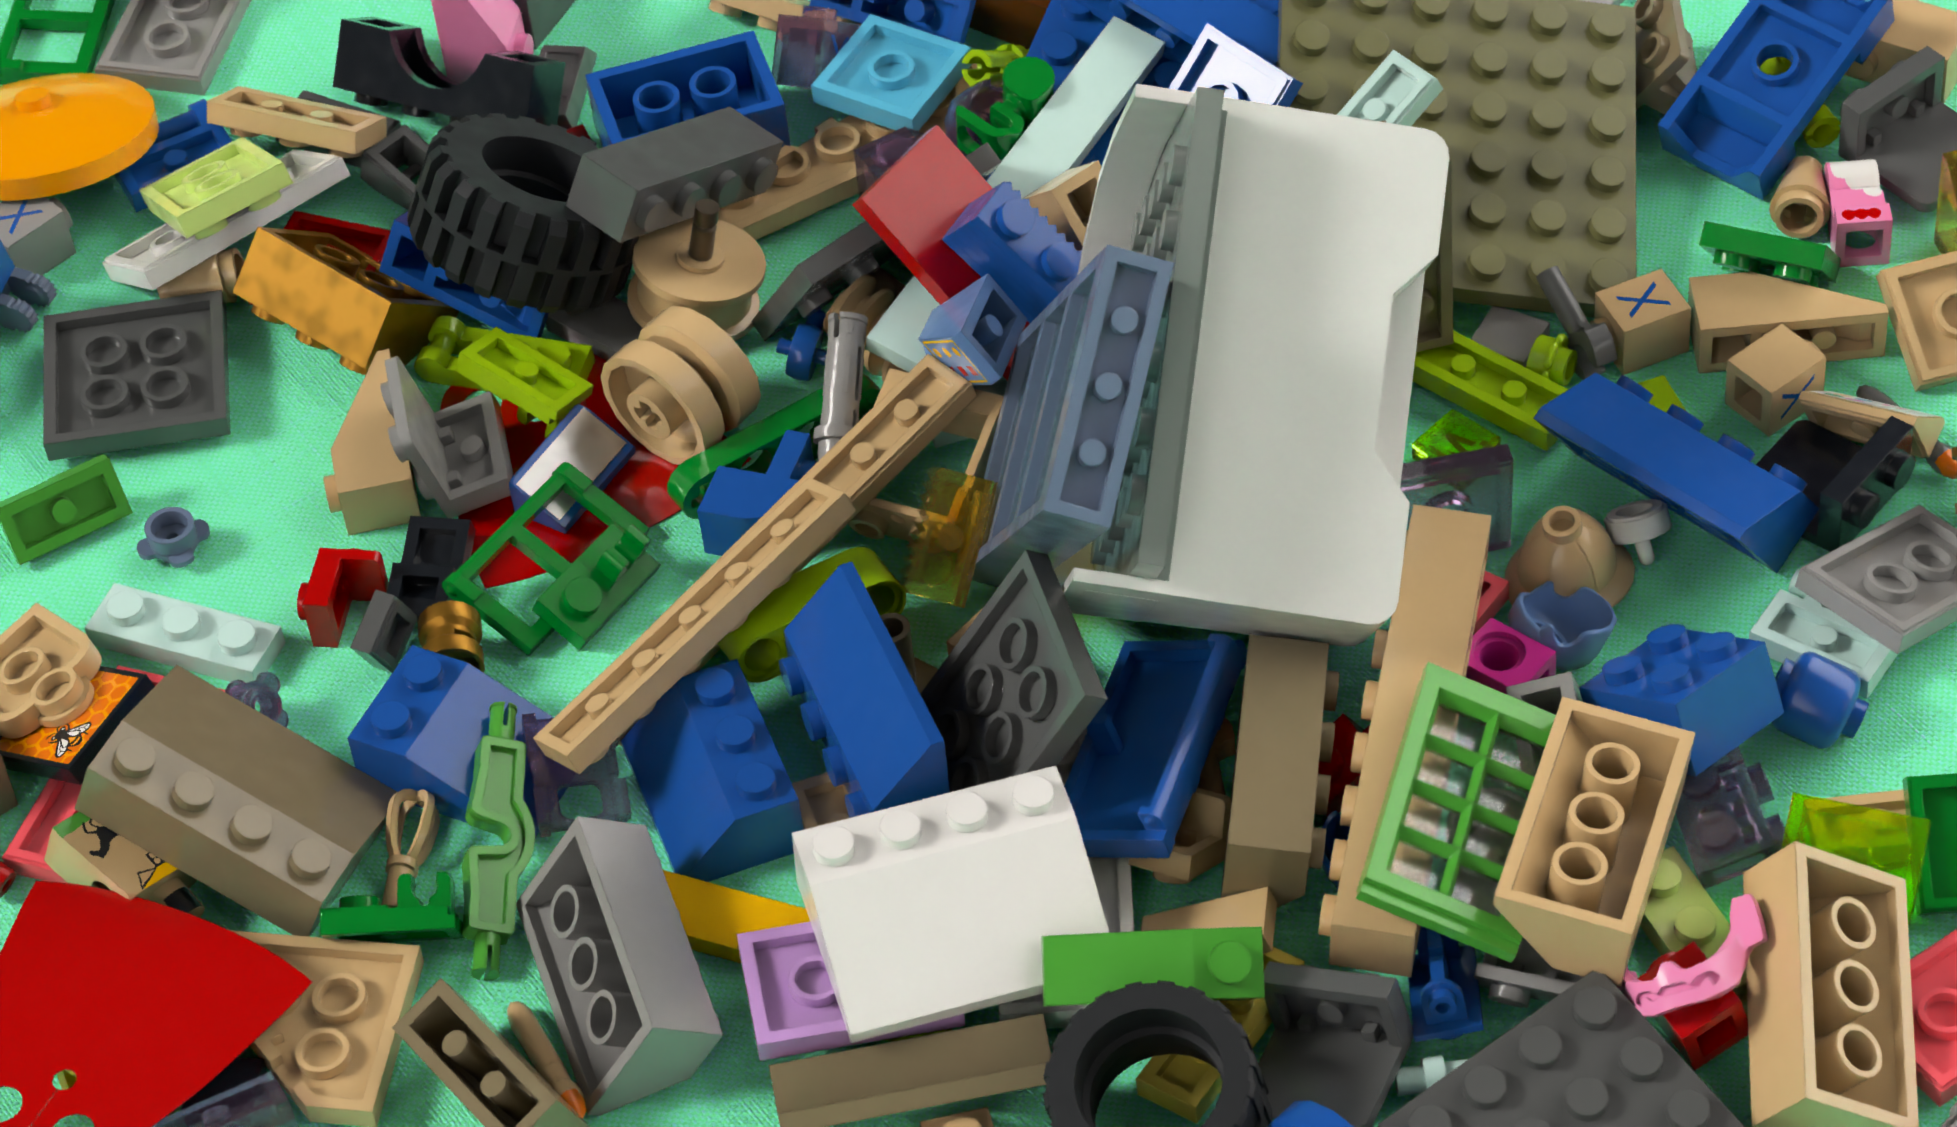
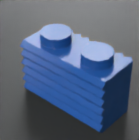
[942,182,1082,323]

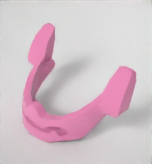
[1616,894,1768,1018]

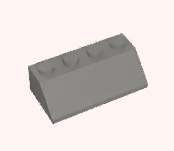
[516,816,723,1116]

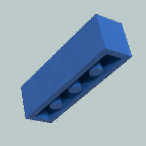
[1074,0,1279,66]

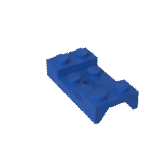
[1658,0,1895,200]

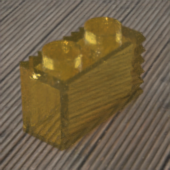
[899,467,998,608]

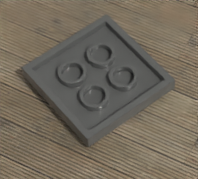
[43,290,231,461]

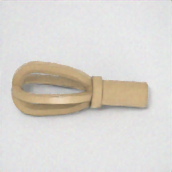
[381,789,440,908]

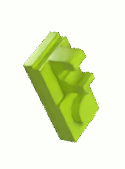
[456,327,594,438]

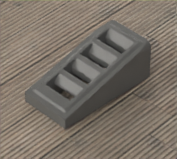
[361,124,429,210]

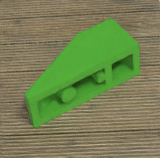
[1041,927,1265,1006]

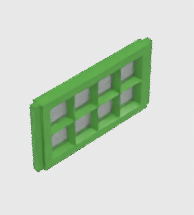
[1356,662,1556,963]

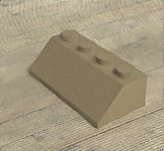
[1221,634,1340,908]

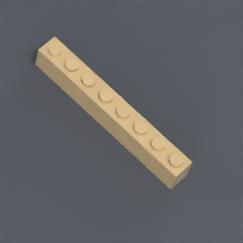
[1318,504,1492,977]

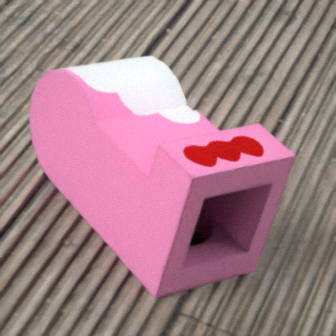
[1824,159,1893,267]

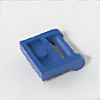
[114,99,232,212]

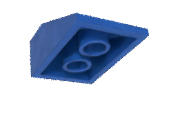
[347,645,577,838]

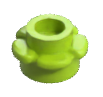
[1526,333,1577,386]

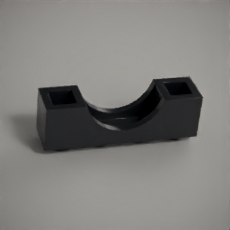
[333,16,566,126]

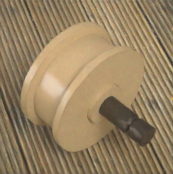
[627,199,766,341]

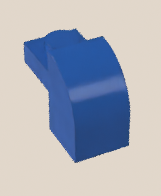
[697,429,818,556]

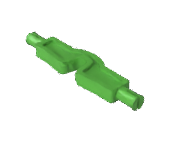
[462,701,535,981]

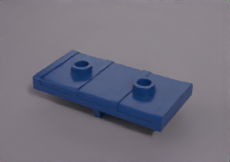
[1064,633,1247,858]

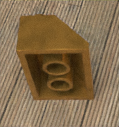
[233,227,459,375]

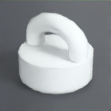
[1604,499,1672,565]

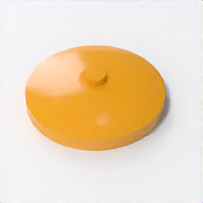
[0,73,159,201]

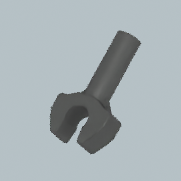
[1536,266,1618,380]

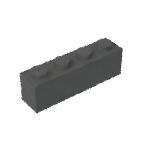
[566,107,784,243]

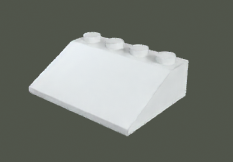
[792,765,1109,1043]

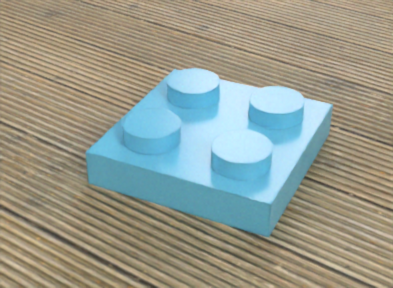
[811,14,972,137]

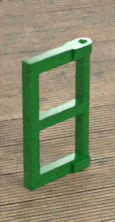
[0,0,115,85]
[442,462,649,656]

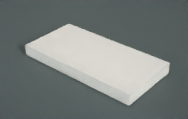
[102,149,351,290]

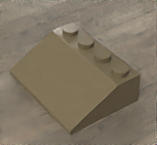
[75,665,397,937]

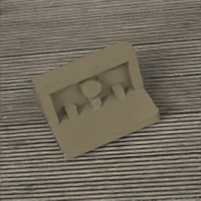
[1633,0,1697,115]

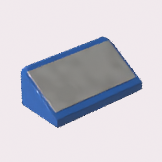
[509,404,636,534]

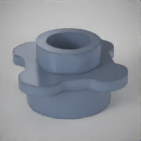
[137,507,210,568]

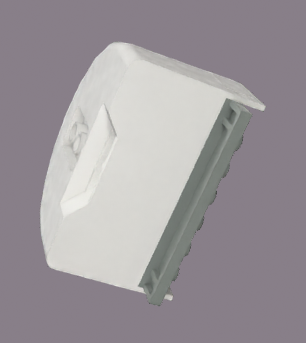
[1054,84,1449,647]

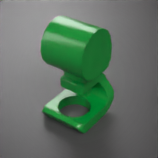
[956,56,1055,162]

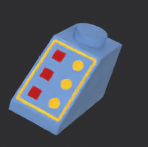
[918,273,1028,385]

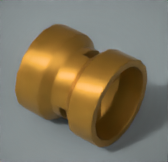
[418,600,485,673]

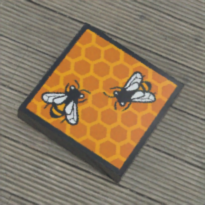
[0,666,155,785]

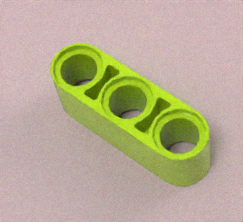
[717,547,906,683]

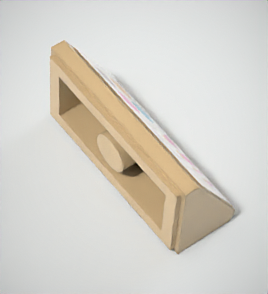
[1798,391,1945,458]

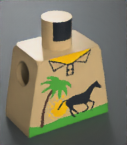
[44,812,205,918]

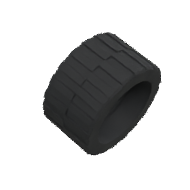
[1043,980,1272,1127]

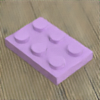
[737,922,965,1061]

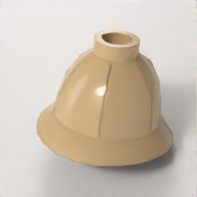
[1504,506,1635,607]

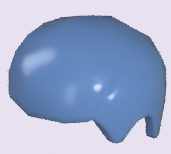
[1508,581,1617,670]

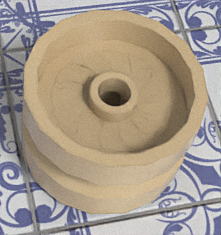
[600,306,761,465]

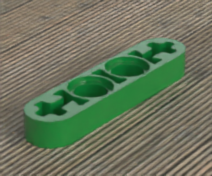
[667,374,881,519]

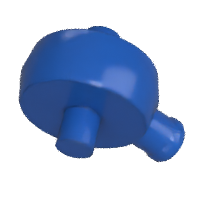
[776,310,827,381]

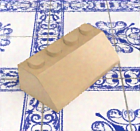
[1492,696,1696,987]
[1743,841,1919,1127]

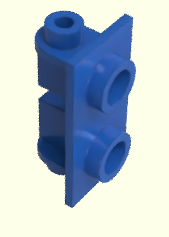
[1408,926,1484,1042]

